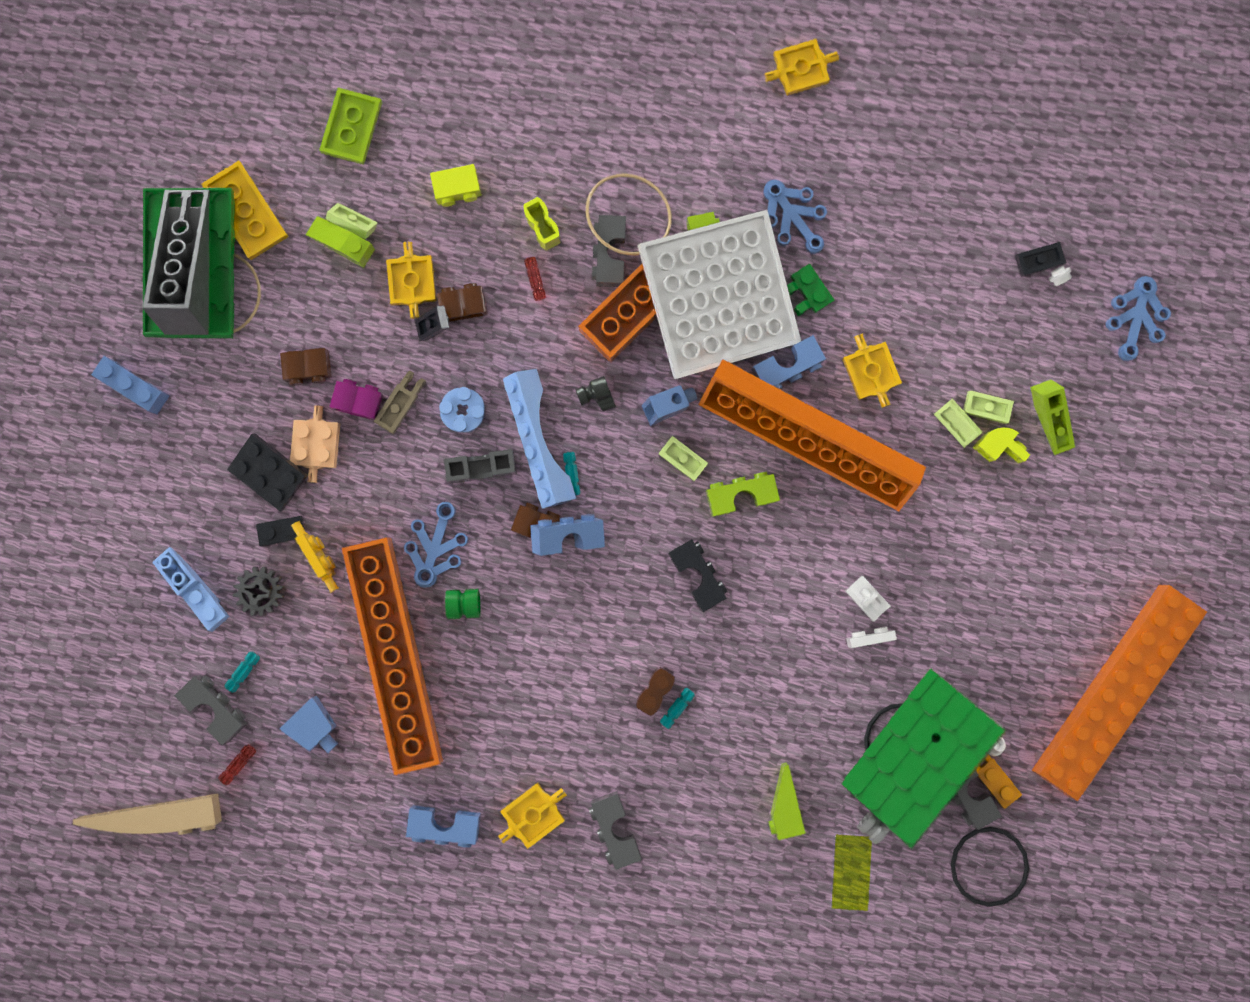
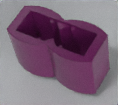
[329,379,383,420]

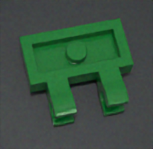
[787,263,834,317]

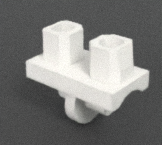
[845,576,890,622]

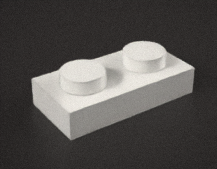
[846,627,897,648]

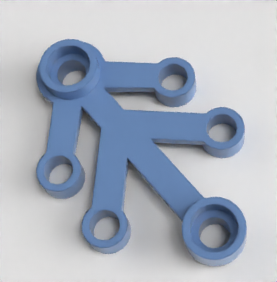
[763,180,827,254]
[1106,276,1171,361]
[404,502,468,588]

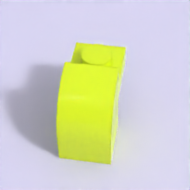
[973,428,1030,464]

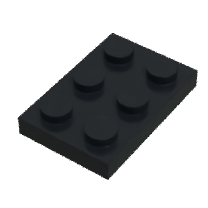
[227,433,308,511]

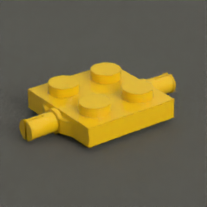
[764,39,839,96]
[386,241,436,319]
[842,334,902,408]
[291,521,339,593]
[498,782,567,849]

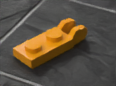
[976,754,1022,809]

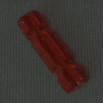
[524,257,546,301]
[218,744,256,785]

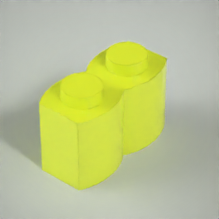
[523,197,560,251]

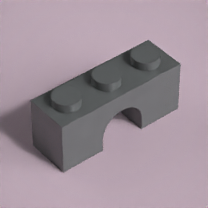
[592,215,626,287]
[444,449,517,484]
[174,675,248,745]
[952,770,1002,830]
[589,791,642,870]

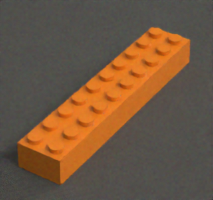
[698,359,926,511]
[342,537,443,776]
[1032,585,1207,801]

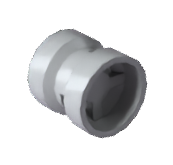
[857,812,890,844]

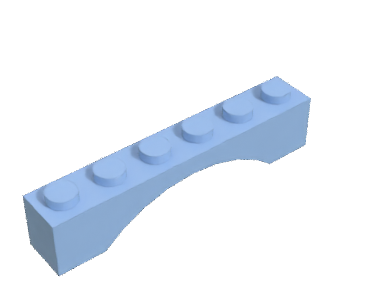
[503,369,576,509]

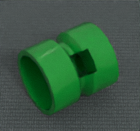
[445,589,481,619]

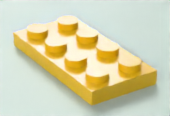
[201,160,289,260]

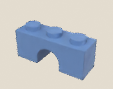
[751,335,826,389]
[91,356,169,414]
[531,514,605,556]
[406,805,481,848]

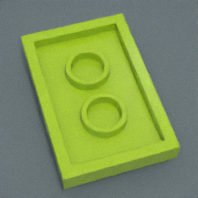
[319,87,382,165]

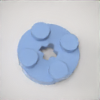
[439,387,485,433]

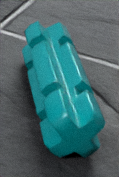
[563,452,580,496]
[224,651,260,693]
[660,688,695,729]

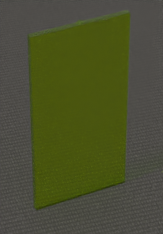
[832,834,872,911]

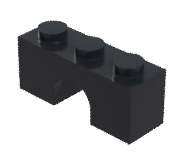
[668,539,727,612]

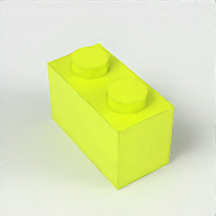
[430,164,482,207]

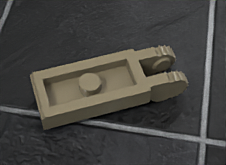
[374,370,426,434]

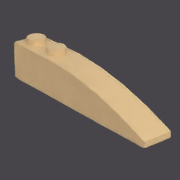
[73,794,222,835]

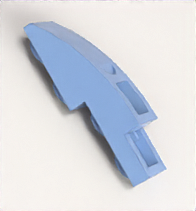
[152,547,230,632]

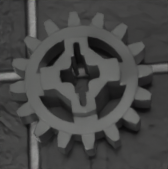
[233,567,285,616]

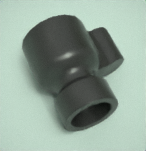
[575,376,616,412]

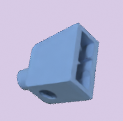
[642,385,697,426]
[280,696,338,753]

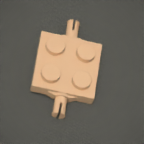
[290,405,340,483]

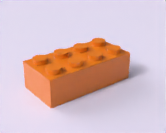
[578,264,657,363]

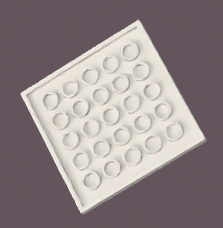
[638,210,801,379]

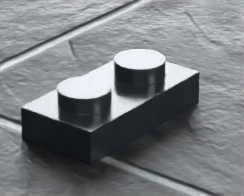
[1015,242,1066,277]
[415,306,449,341]
[256,516,305,547]

